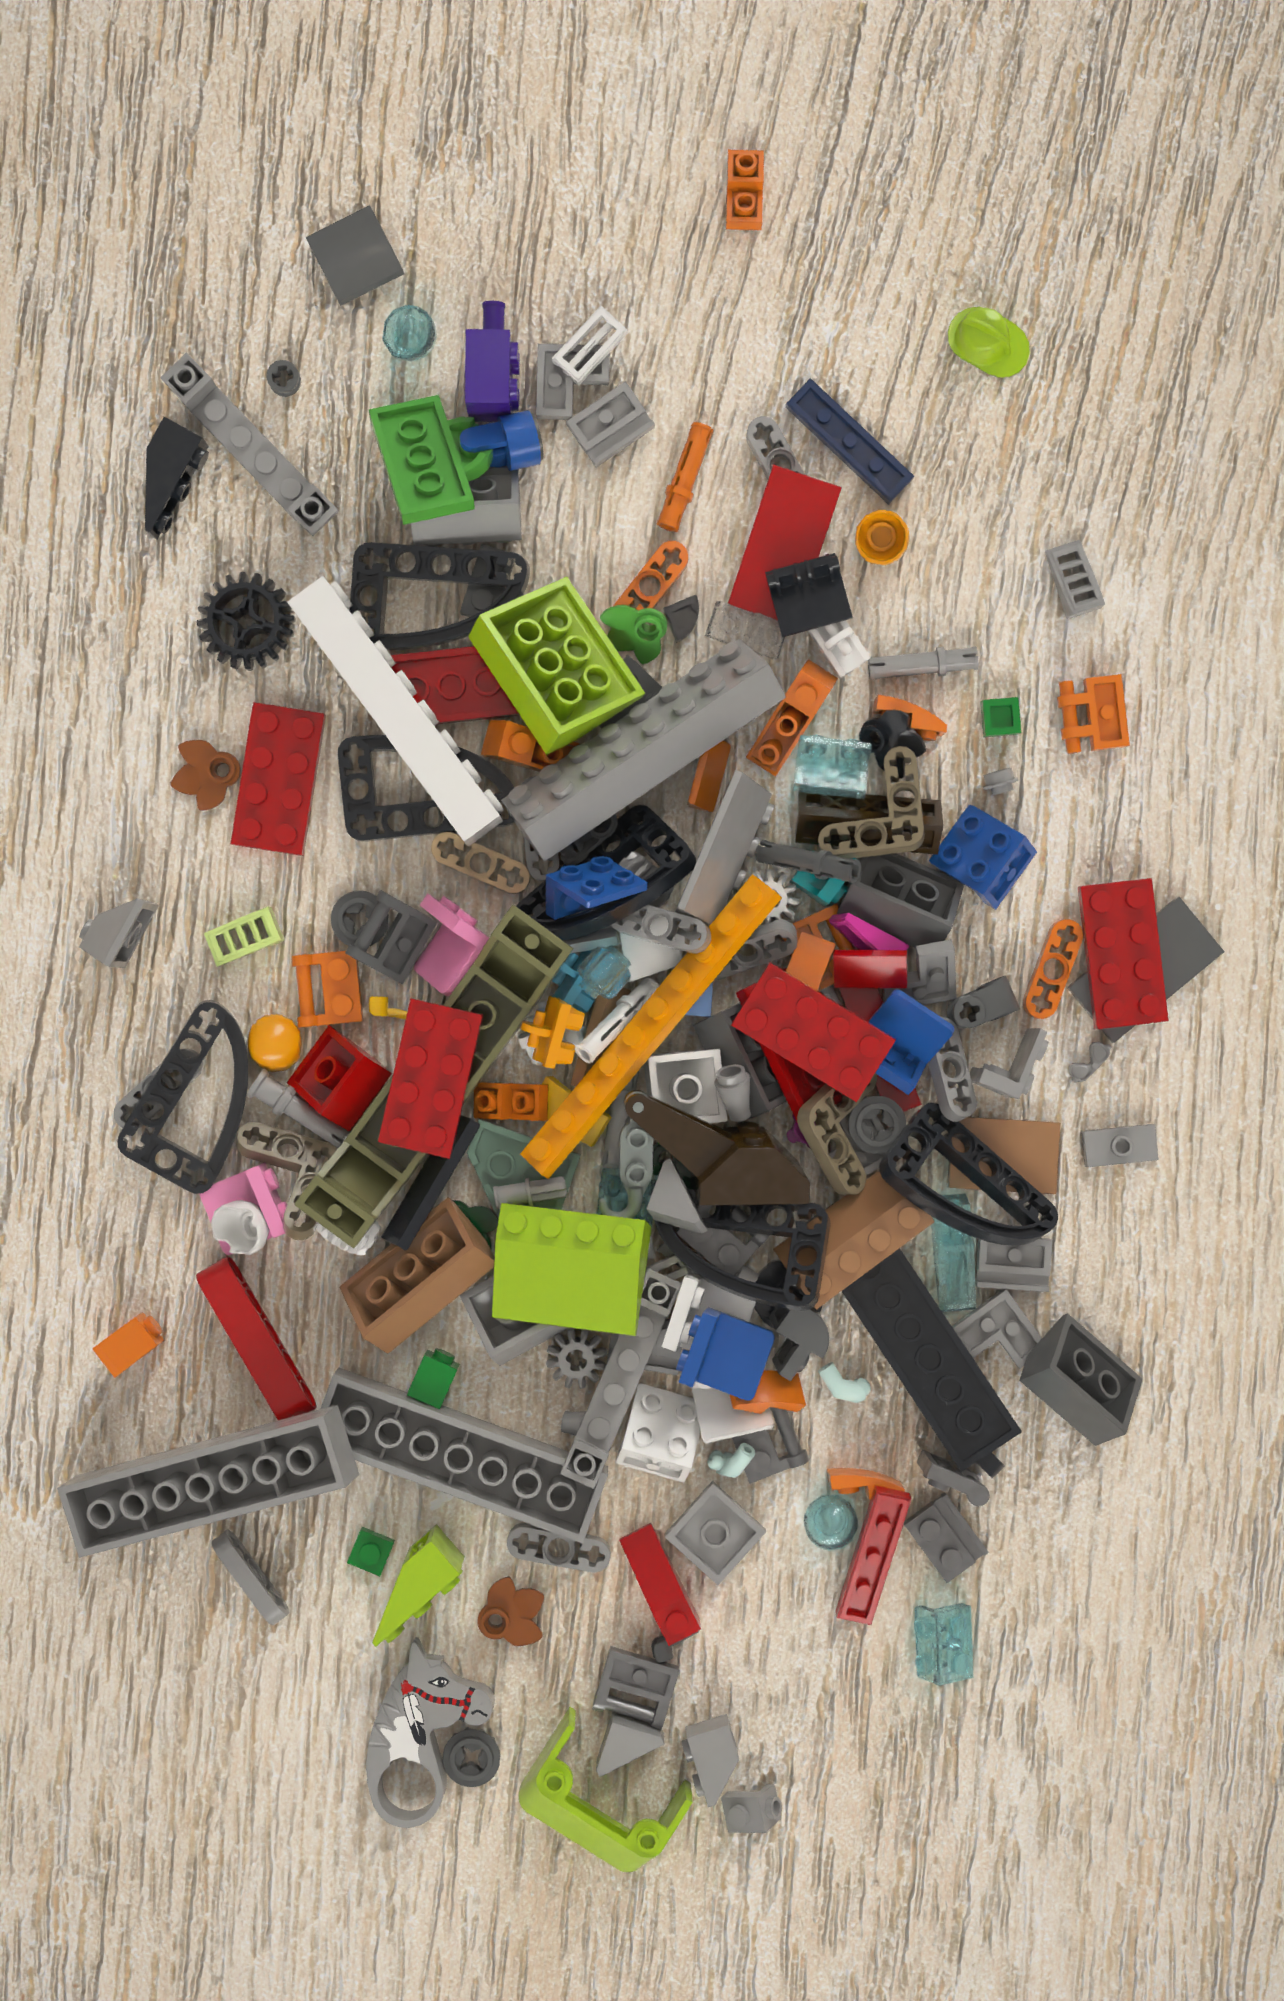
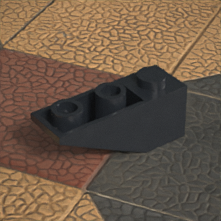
[145,417,209,540]

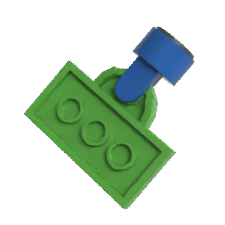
[369,395,544,525]

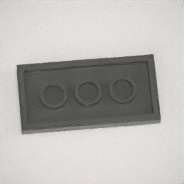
[1066,897,1225,1043]

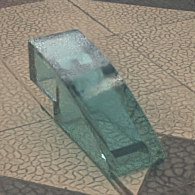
[931,1193,976,1312]

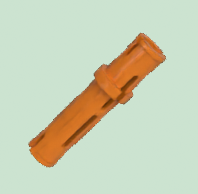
[656,422,714,532]

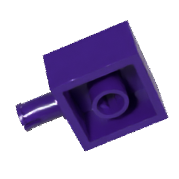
[465,300,520,422]

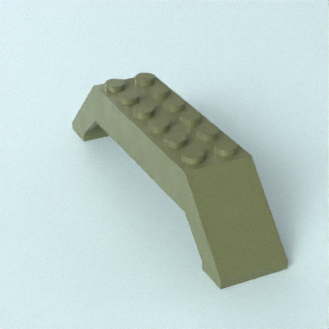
[294,904,574,1249]

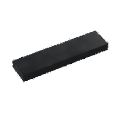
[381,1115,480,1251]

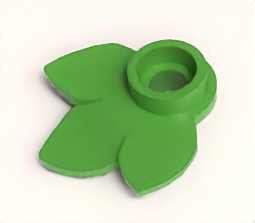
[600,605,667,664]

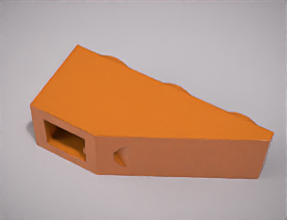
[746,659,838,777]
[481,720,579,772]

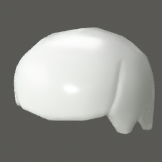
[211,1200,269,1255]

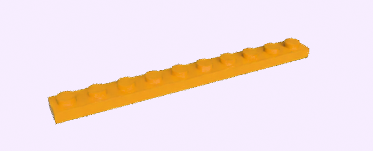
[520,874,782,1179]

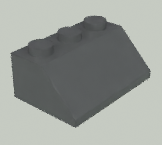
[837,853,964,948]
[693,1003,787,1123]
[1019,1313,1142,1446]

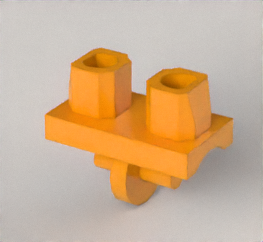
[520,996,585,1069]

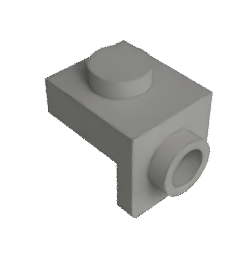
[721,1784,782,1833]

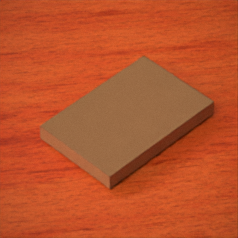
[947,1117,1061,1194]

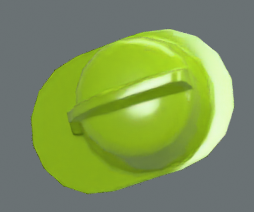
[948,307,1030,378]

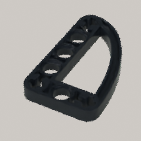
[349,542,530,650]
[337,735,515,842]
[516,805,696,940]
[117,1000,248,1194]
[879,1103,1058,1246]
[654,1189,830,1311]

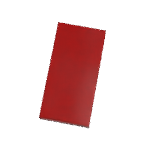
[833,950,908,988]

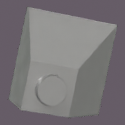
[79,898,159,968]

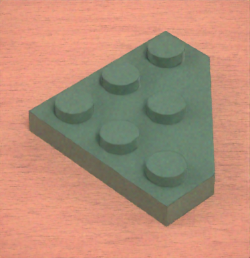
[467,1119,581,1219]

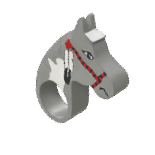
[366,1637,495,1828]

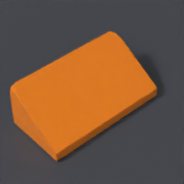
[687,740,731,813]

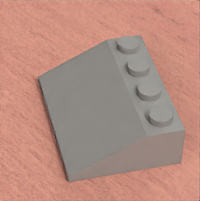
[675,770,775,927]

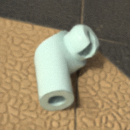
[818,1362,871,1403]
[707,1443,756,1478]

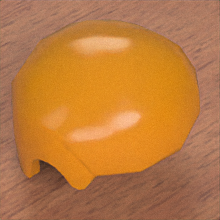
[855,510,910,566]
[247,1014,302,1072]

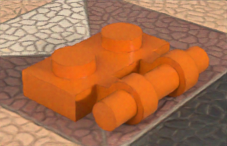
[1057,674,1130,754]

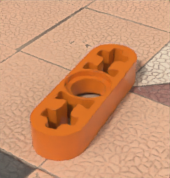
[613,541,688,611]
[1023,919,1083,1019]

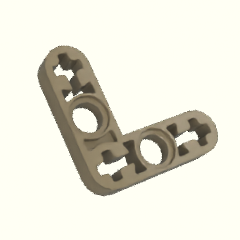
[818,746,925,859]
[797,1073,877,1194]
[236,1122,337,1240]

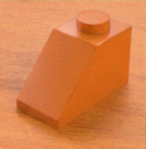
[92,1312,164,1378]

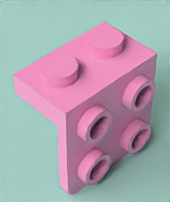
[414,893,489,996]
[200,1163,287,1255]

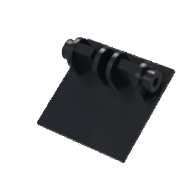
[765,553,853,637]

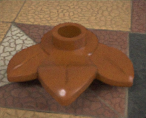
[170,740,241,811]
[478,1576,544,1646]

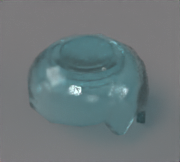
[382,305,437,362]
[803,1495,858,1551]

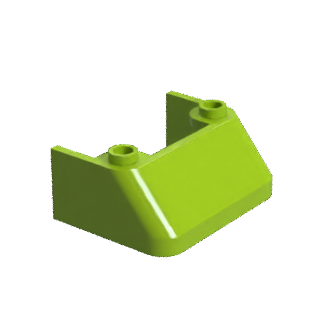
[519,1707,693,1872]

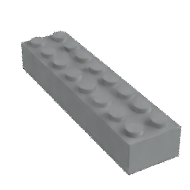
[501,639,786,862]
[321,1368,608,1543]
[57,1405,359,1558]

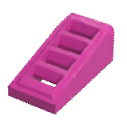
[829,913,909,950]

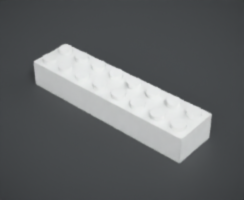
[287,576,504,847]

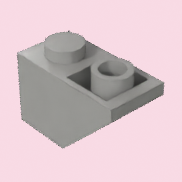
[682,1714,739,1807]

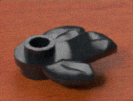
[859,709,926,779]

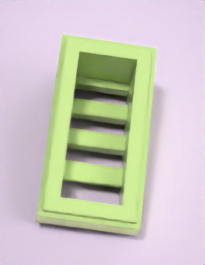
[204,906,285,967]

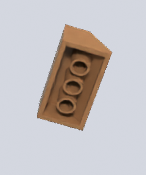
[773,1171,935,1310]
[339,1197,495,1354]

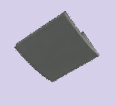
[306,205,404,306]

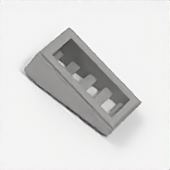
[1045,540,1105,619]

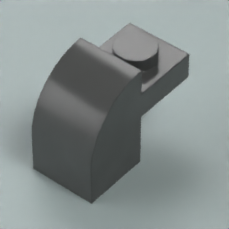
[769,1291,829,1381]

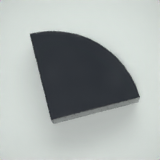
[663,595,699,643]

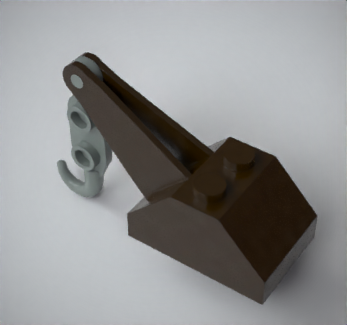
[599,1090,810,1218]

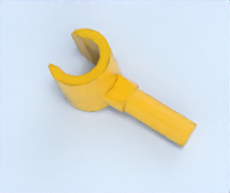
[369,996,408,1020]

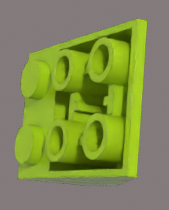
[372,1524,465,1647]

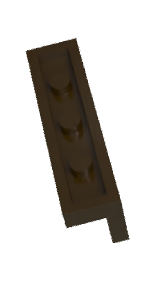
[795,789,943,855]

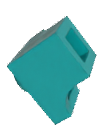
[789,858,857,906]

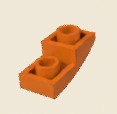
[726,149,764,230]
[873,694,947,741]
[786,932,836,992]
[473,1082,548,1121]
[730,1370,806,1414]
[827,1468,905,1500]

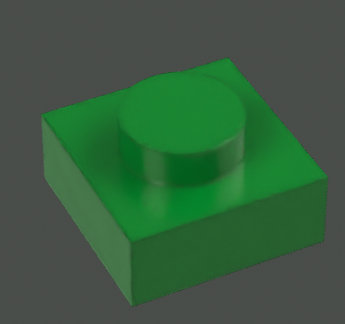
[980,697,1022,738]
[347,1527,395,1577]

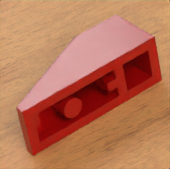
[619,1523,701,1646]

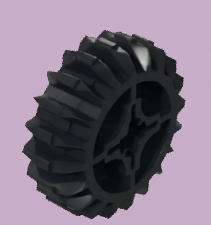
[197,572,296,671]

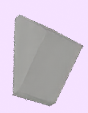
[646,1159,708,1234]
[596,1712,665,1777]

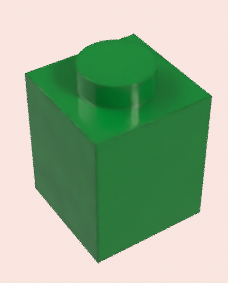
[407,1348,460,1409]

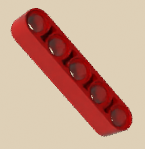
[196,1256,317,1421]

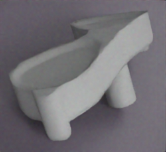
[1069,1042,1111,1083]

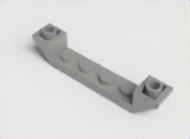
[160,352,339,536]
[560,1269,682,1489]

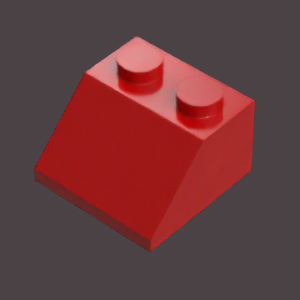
[286,1025,392,1131]

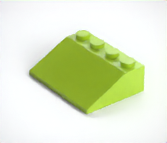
[468,577,645,755]
[492,1203,652,1336]

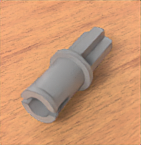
[493,1176,567,1209]

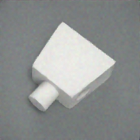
[619,913,701,983]

